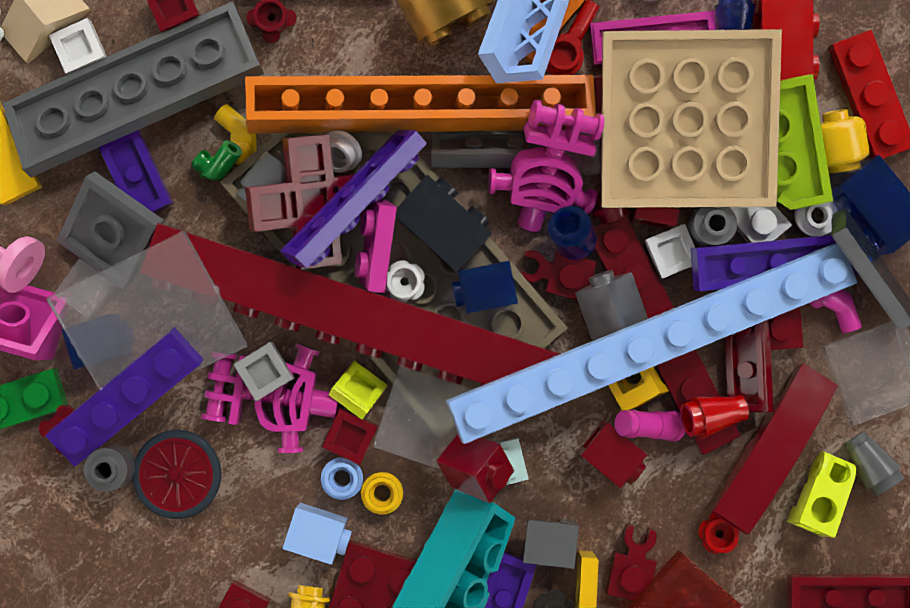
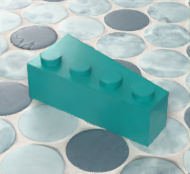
[392,489,516,608]

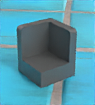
[521,518,579,569]

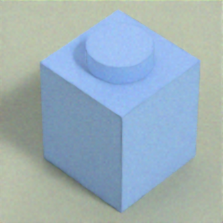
[283,503,352,565]

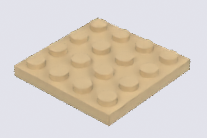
[601,29,782,208]

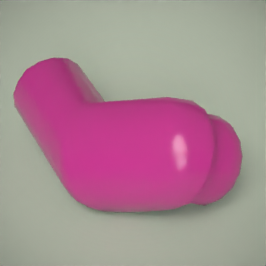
[810,289,862,334]

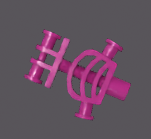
[488,100,605,232]
[201,343,339,453]

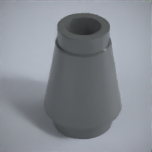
[844,430,904,496]

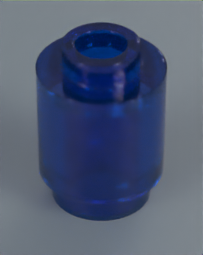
[548,206,597,260]

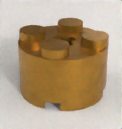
[397,0,494,48]

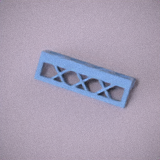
[478,0,569,83]

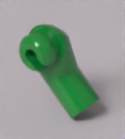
[191,140,242,181]

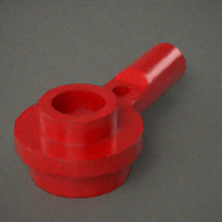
[546,0,600,75]

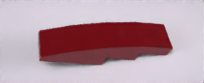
[711,363,838,535]

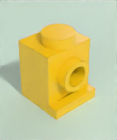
[608,366,669,410]

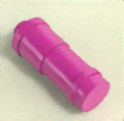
[615,409,685,442]

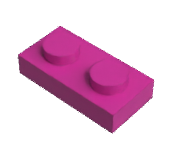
[354,199,397,293]

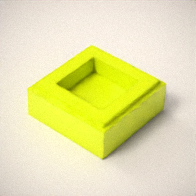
[328,360,388,420]

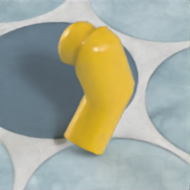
[214,103,257,165]

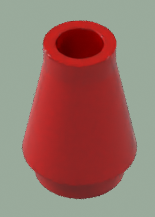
[680,395,749,439]

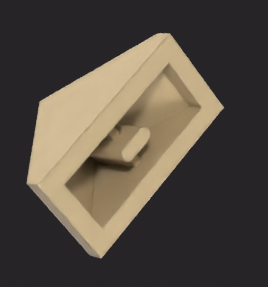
[1,0,91,64]

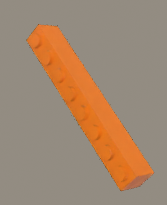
[245,75,596,134]

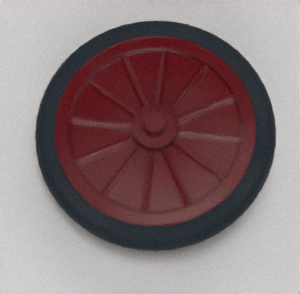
[132,430,222,519]

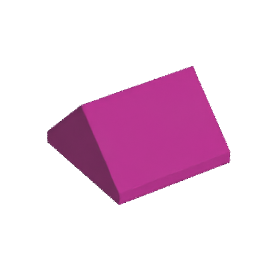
[0,285,70,360]

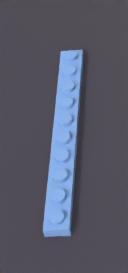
[446,243,857,444]

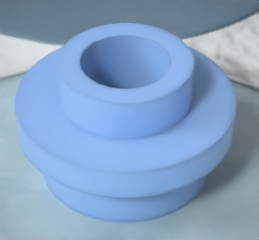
[321,457,363,500]

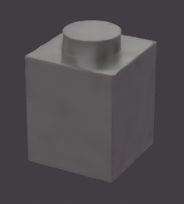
[575,270,648,340]

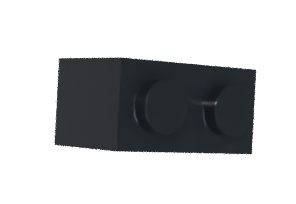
[395,175,492,274]

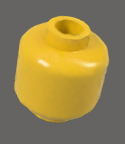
[820,109,869,173]

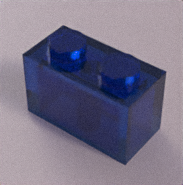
[831,155,910,256]

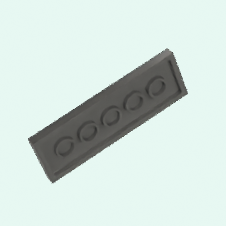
[2,1,264,177]

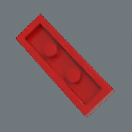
[828,29,910,163]

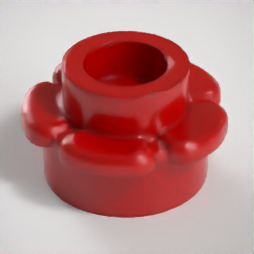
[698,513,740,554]

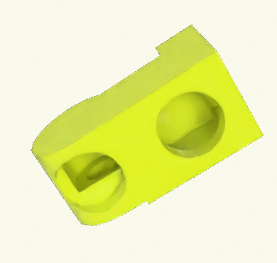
[787,451,856,538]

